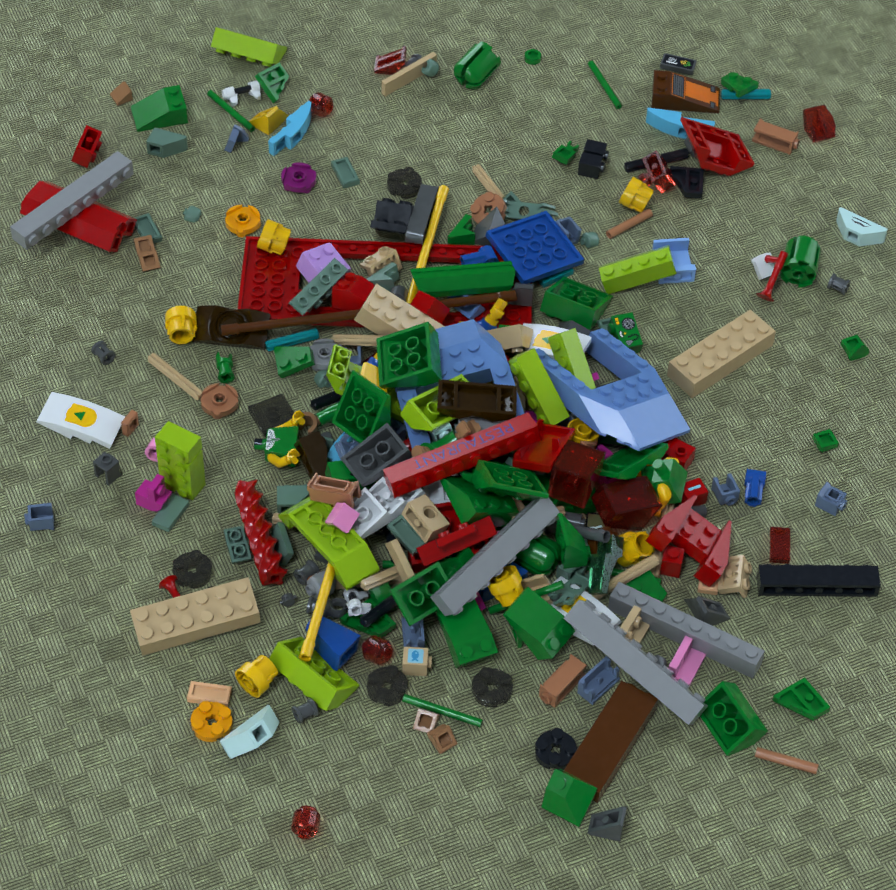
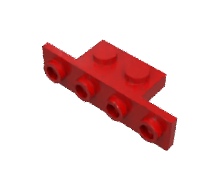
[416,515,497,566]

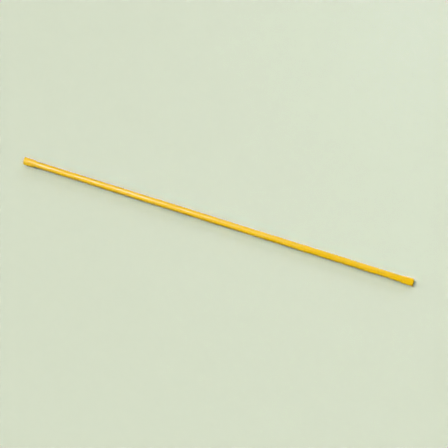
[299,185,449,662]

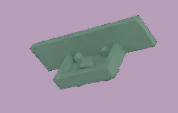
[289,258,348,316]

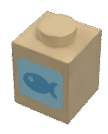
[402,647,432,676]

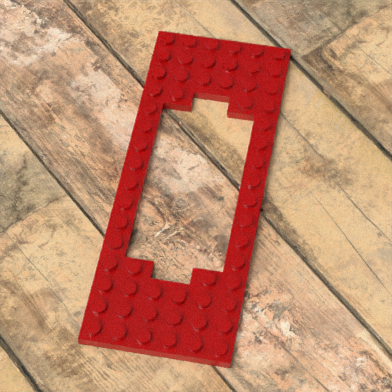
[237,236,532,328]

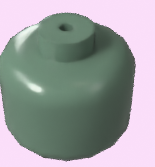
[421,59,439,77]
[183,205,202,222]
[580,232,599,248]
[314,370,331,388]

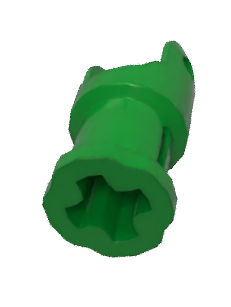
[216,352,235,384]

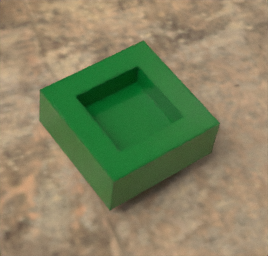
[812,429,839,452]

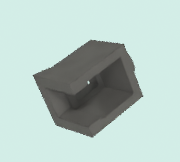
[93,452,122,486]

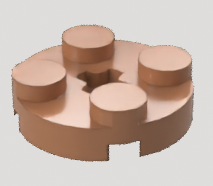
[470,191,507,224]
[201,383,239,419]

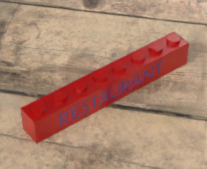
[383,412,540,498]

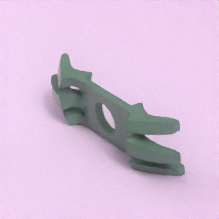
[490,199,558,220]
[548,562,604,606]

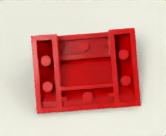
[680,117,755,176]

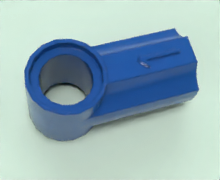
[460,245,499,265]
[744,469,766,507]

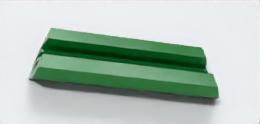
[410,261,515,297]

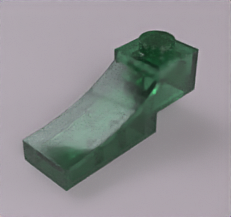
[588,534,624,595]

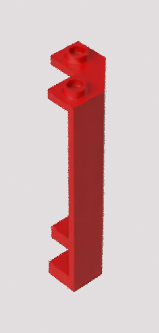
[20,180,137,252]

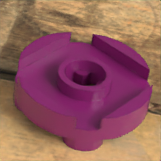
[281,162,316,193]

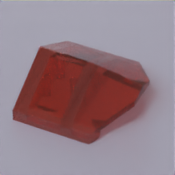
[374,46,407,75]
[803,104,836,142]

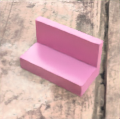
[669,635,706,686]

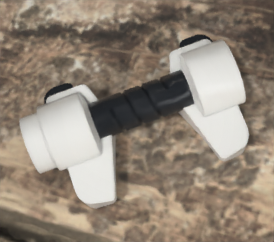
[221,80,261,107]
[342,586,371,616]

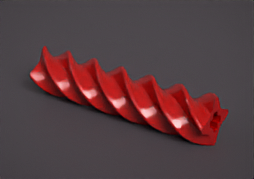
[234,479,287,586]

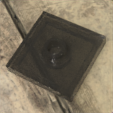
[248,393,294,437]

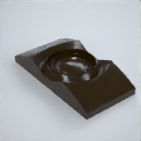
[192,305,271,350]
[437,379,517,422]

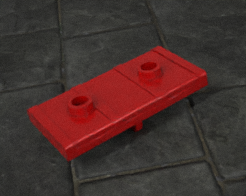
[512,419,575,473]

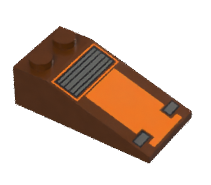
[651,70,720,114]

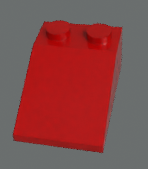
[332,272,375,311]

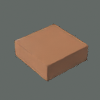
[121,410,139,437]

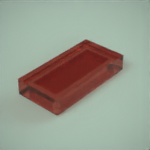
[769,527,790,564]

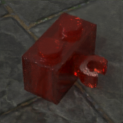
[638,150,676,193]

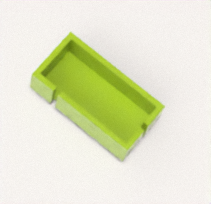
[155,421,206,501]

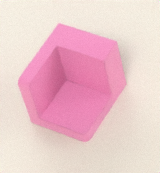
[325,502,360,533]

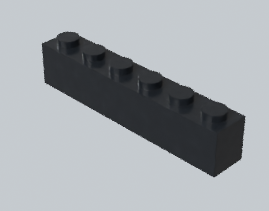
[756,564,881,597]

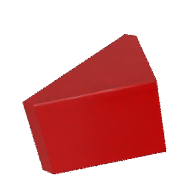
[410,290,450,324]

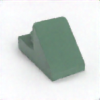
[367,262,400,292]

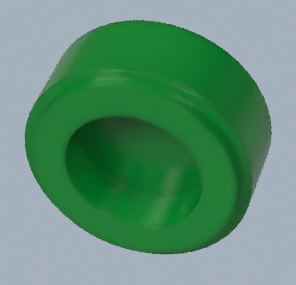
[524,49,541,65]

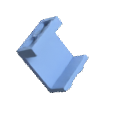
[652,238,696,284]

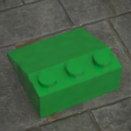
[540,277,613,330]
[376,322,442,388]
[332,370,391,443]
[471,459,549,500]
[440,476,519,527]

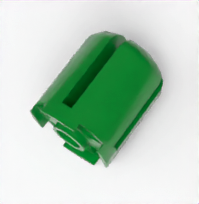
[454,41,501,90]
[780,235,821,288]
[513,534,562,577]

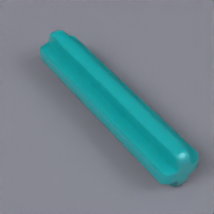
[721,89,771,99]
[265,328,319,351]

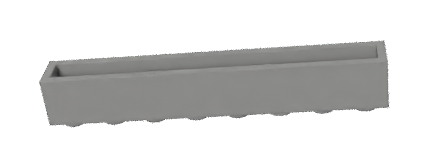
[10,151,134,250]
[430,497,560,616]
[608,582,765,679]
[563,600,708,725]

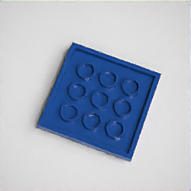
[485,211,584,284]

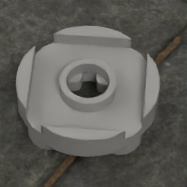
[308,339,342,371]

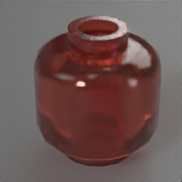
[309,92,334,117]
[362,635,393,665]
[291,805,321,840]

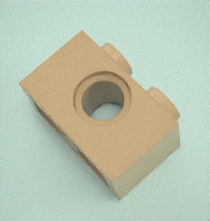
[401,494,450,544]

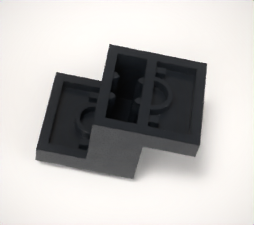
[370,198,414,234]

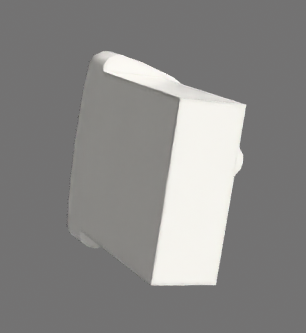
[750,252,774,280]

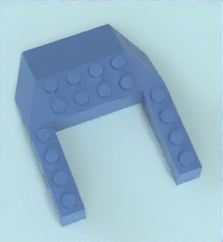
[394,319,524,448]
[535,328,690,451]

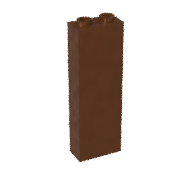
[564,680,658,803]

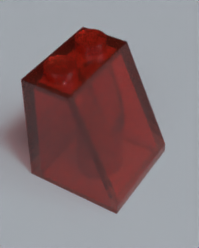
[548,440,606,509]
[591,476,663,531]

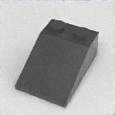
[340,423,413,487]

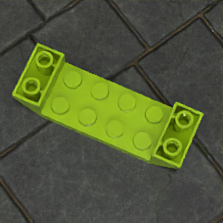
[326,344,404,423]
[278,496,380,590]

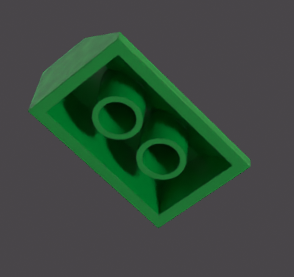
[700,681,768,756]

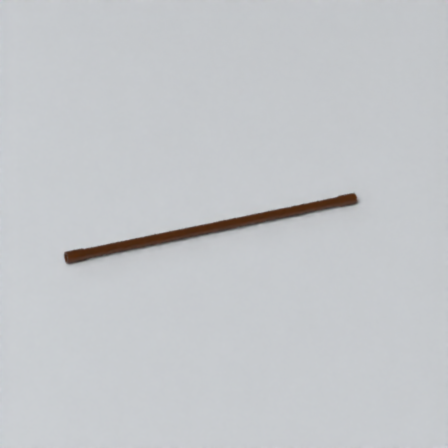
[221,290,517,336]

